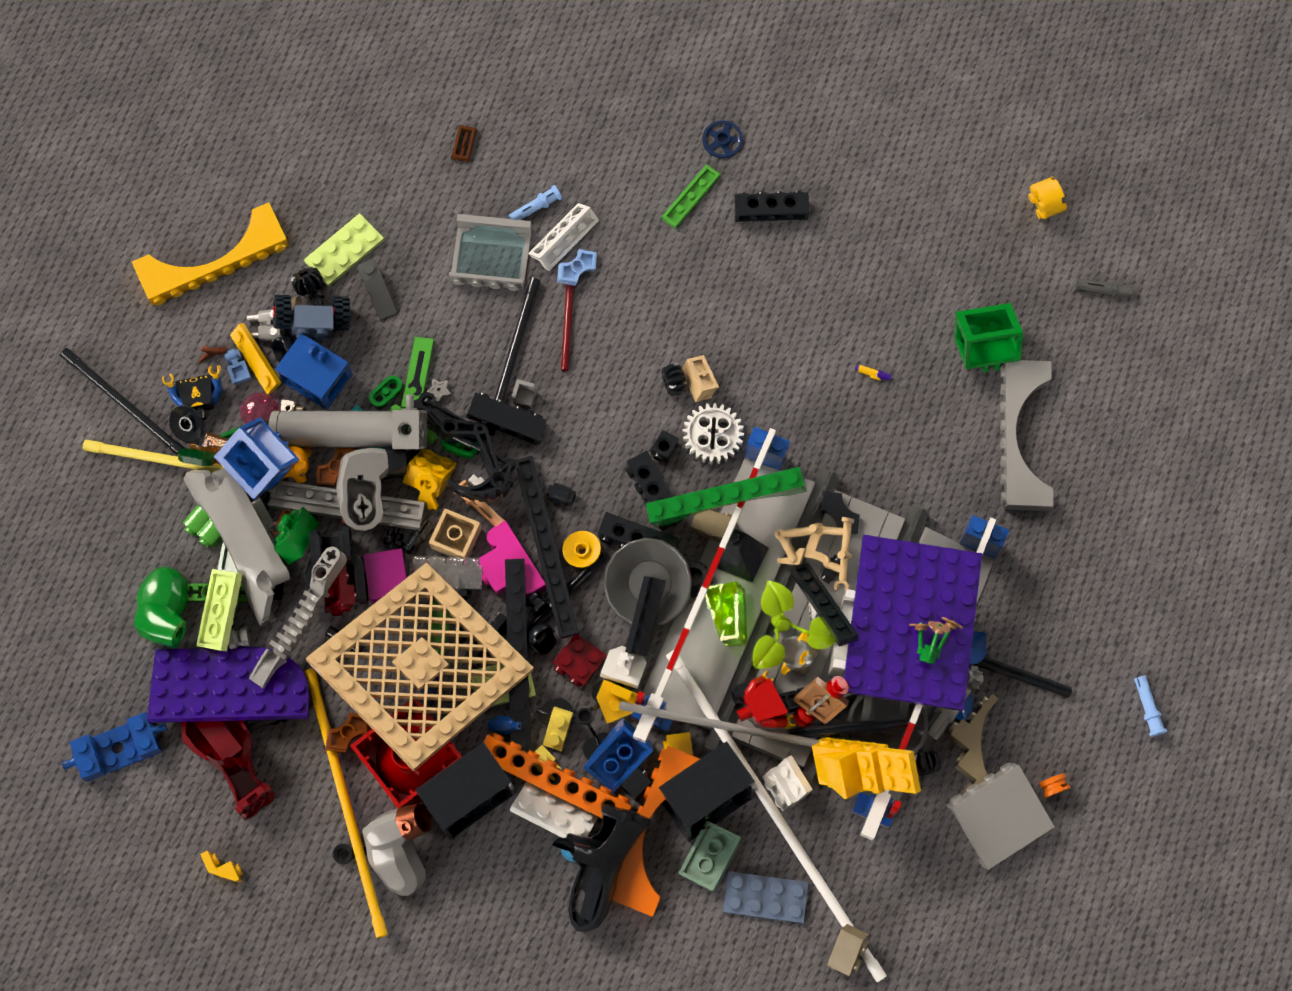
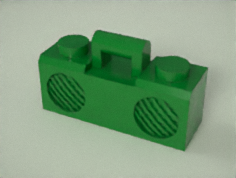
[274,507,319,565]

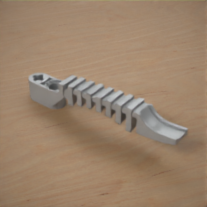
[249,547,347,688]

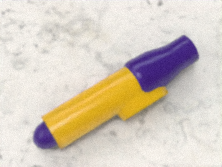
[855,365,891,381]

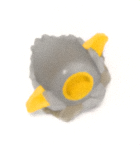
[779,632,821,675]

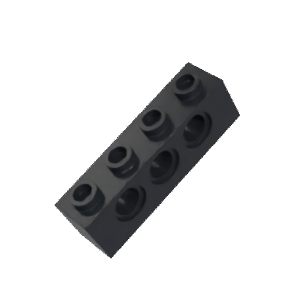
[734,191,809,222]
[625,451,683,531]
[598,512,678,548]

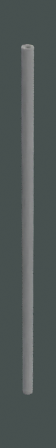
[619,702,819,747]

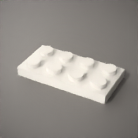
[510,782,598,838]

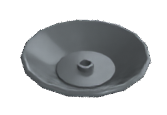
[604,538,692,626]

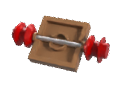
[793,676,849,728]

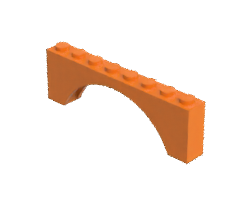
[612,746,700,917]

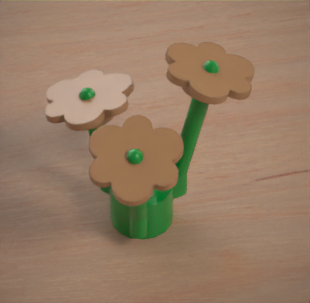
[909,617,963,664]

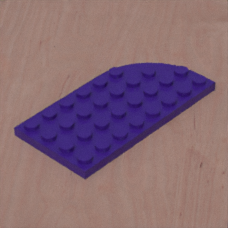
[147,647,310,723]

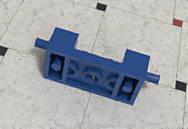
[61,712,168,782]

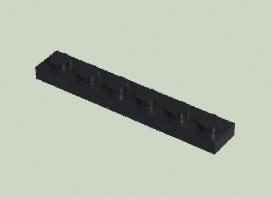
[790,563,858,647]

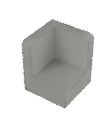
[512,379,536,408]

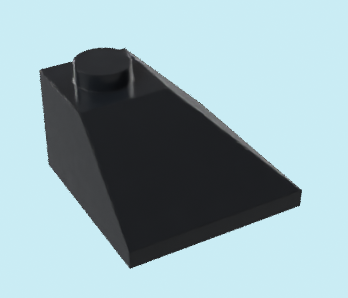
[718,529,769,583]

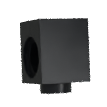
[651,430,679,463]
[620,767,652,800]

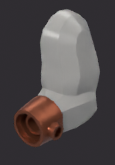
[362,804,431,896]

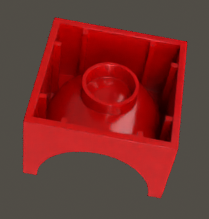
[350,699,462,809]

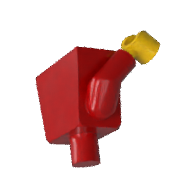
[736,671,796,729]

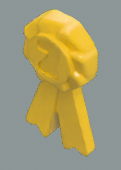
[415,472,438,510]

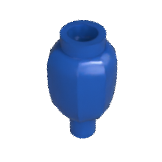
[487,716,522,735]

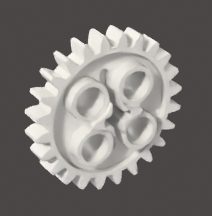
[682,403,744,464]

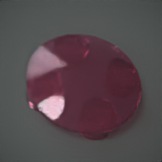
[240,393,278,424]

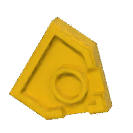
[596,680,638,724]

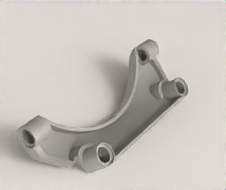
[184,468,290,627]

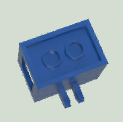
[275,333,353,410]
[214,417,300,500]

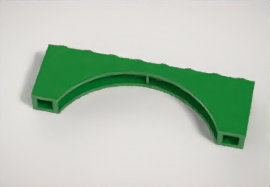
[646,467,807,527]

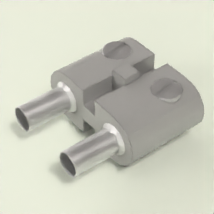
[247,309,284,342]

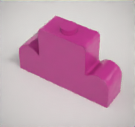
[477,521,546,598]

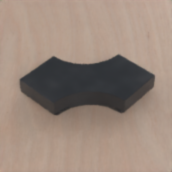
[820,491,860,534]

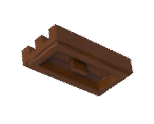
[451,125,477,163]

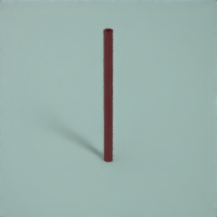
[561,284,574,371]

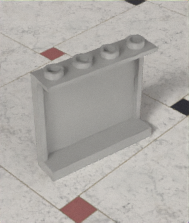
[946,762,1055,870]

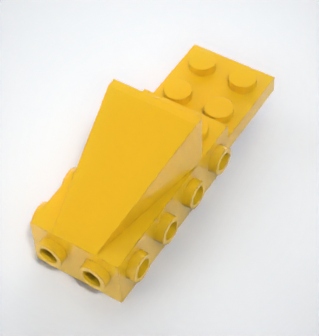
[812,737,921,799]

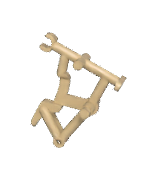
[775,517,854,591]

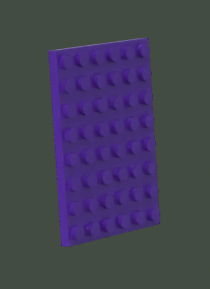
[843,534,982,711]

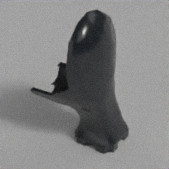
[552,804,651,932]

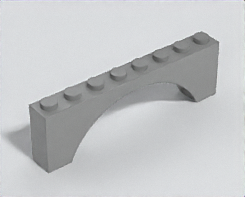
[1000,360,1053,511]

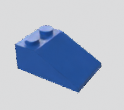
[583,718,653,793]

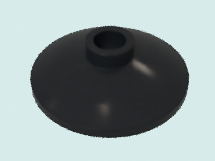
[169,405,203,442]

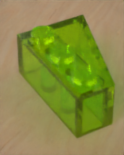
[700,582,747,647]

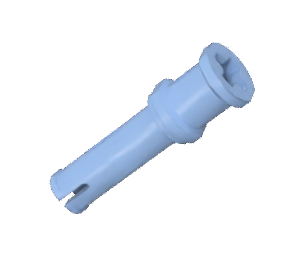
[508,185,562,220]
[1134,676,1167,737]

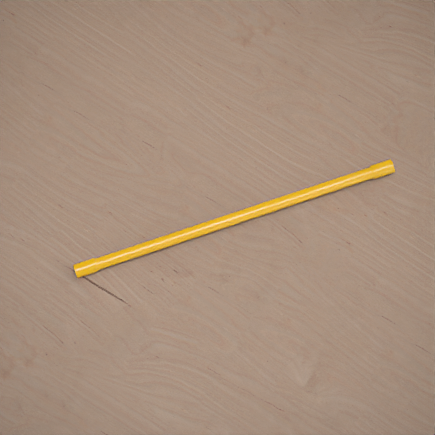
[304,668,388,938]

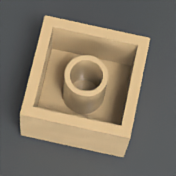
[429,509,482,563]

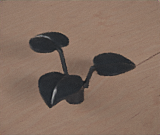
[537,678,624,760]

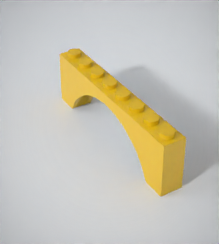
[132,202,289,306]

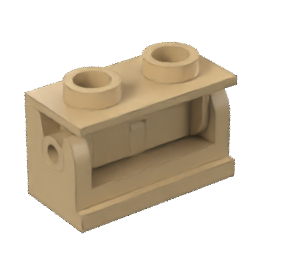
[682,355,719,402]

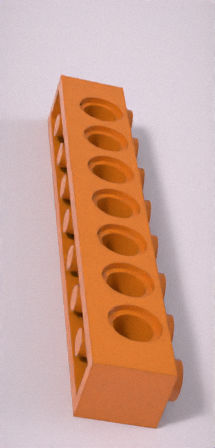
[484,732,632,818]

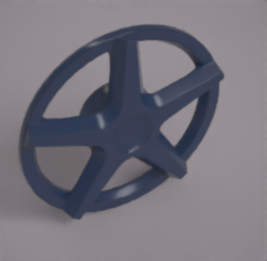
[702,120,743,158]

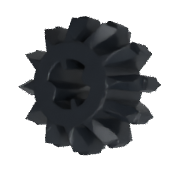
[291,267,324,296]
[661,363,687,396]
[915,751,942,776]

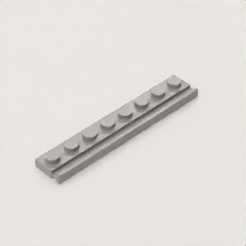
[268,481,425,531]

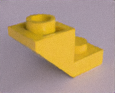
[200,850,243,883]

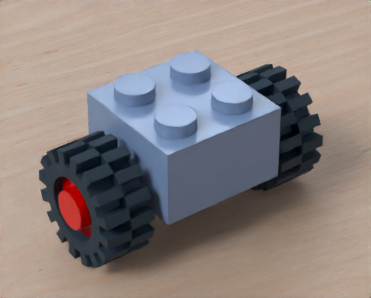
[273,295,351,341]

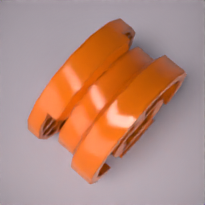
[1038,773,1071,798]

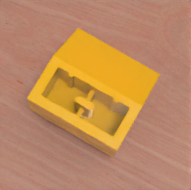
[403,449,457,497]

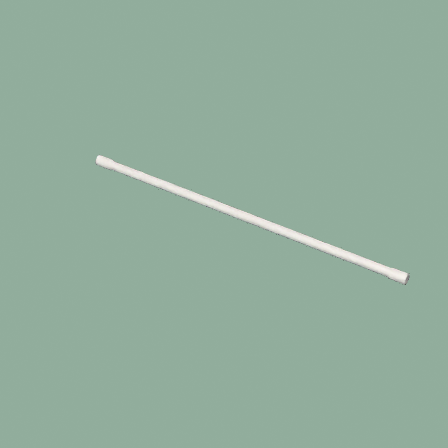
[666,650,887,982]

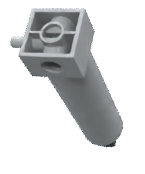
[263,395,427,449]

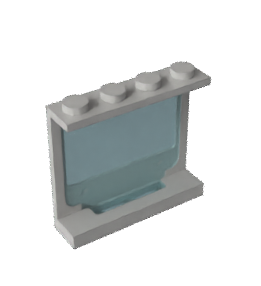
[449,214,532,291]

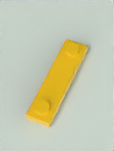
[230,323,281,395]

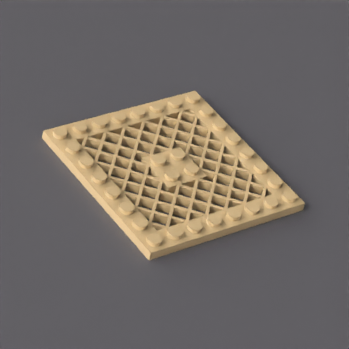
[306,563,534,771]

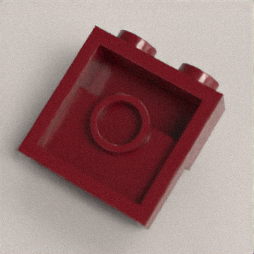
[323,566,356,616]
[552,635,607,688]

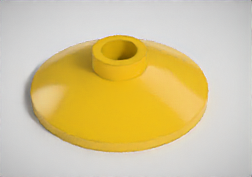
[562,531,601,568]

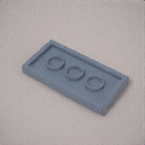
[723,871,808,924]

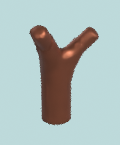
[198,345,227,363]

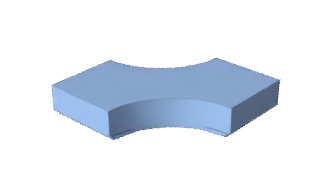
[557,249,597,286]

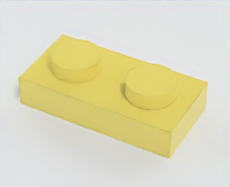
[543,707,573,751]

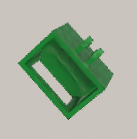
[954,303,1023,372]

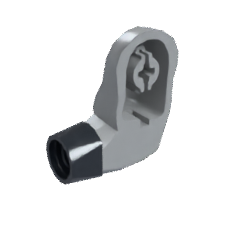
[336,448,407,531]

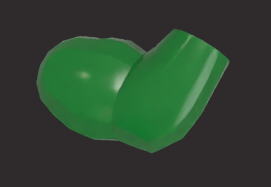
[133,567,188,648]

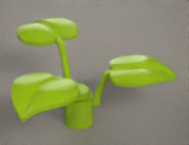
[752,581,836,669]

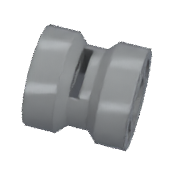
[229,627,251,649]

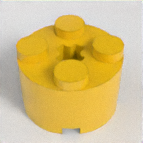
[1028,176,1067,220]

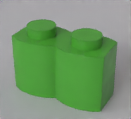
[183,505,222,548]

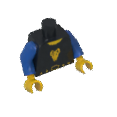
[162,365,223,421]

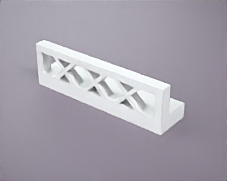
[528,203,599,271]

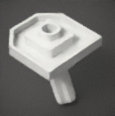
[600,646,647,689]

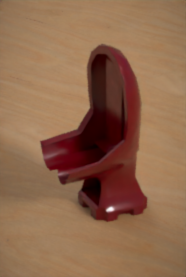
[181,720,277,821]

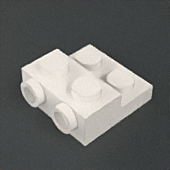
[762,755,812,811]

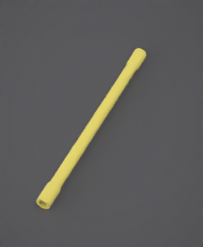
[83,440,224,472]

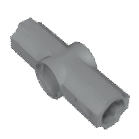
[927,688,971,740]

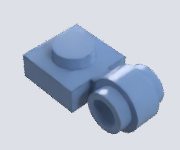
[224,348,252,386]

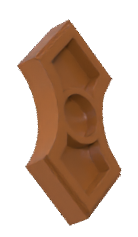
[316,448,356,486]
[325,713,368,753]

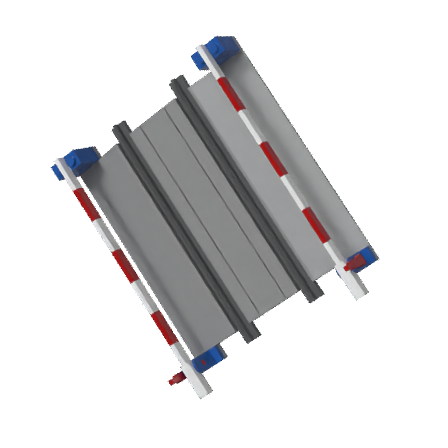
[631,427,1009,840]

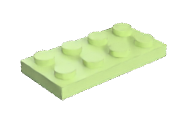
[304,213,384,287]
[196,569,242,652]

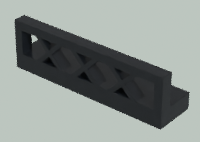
[625,576,666,657]

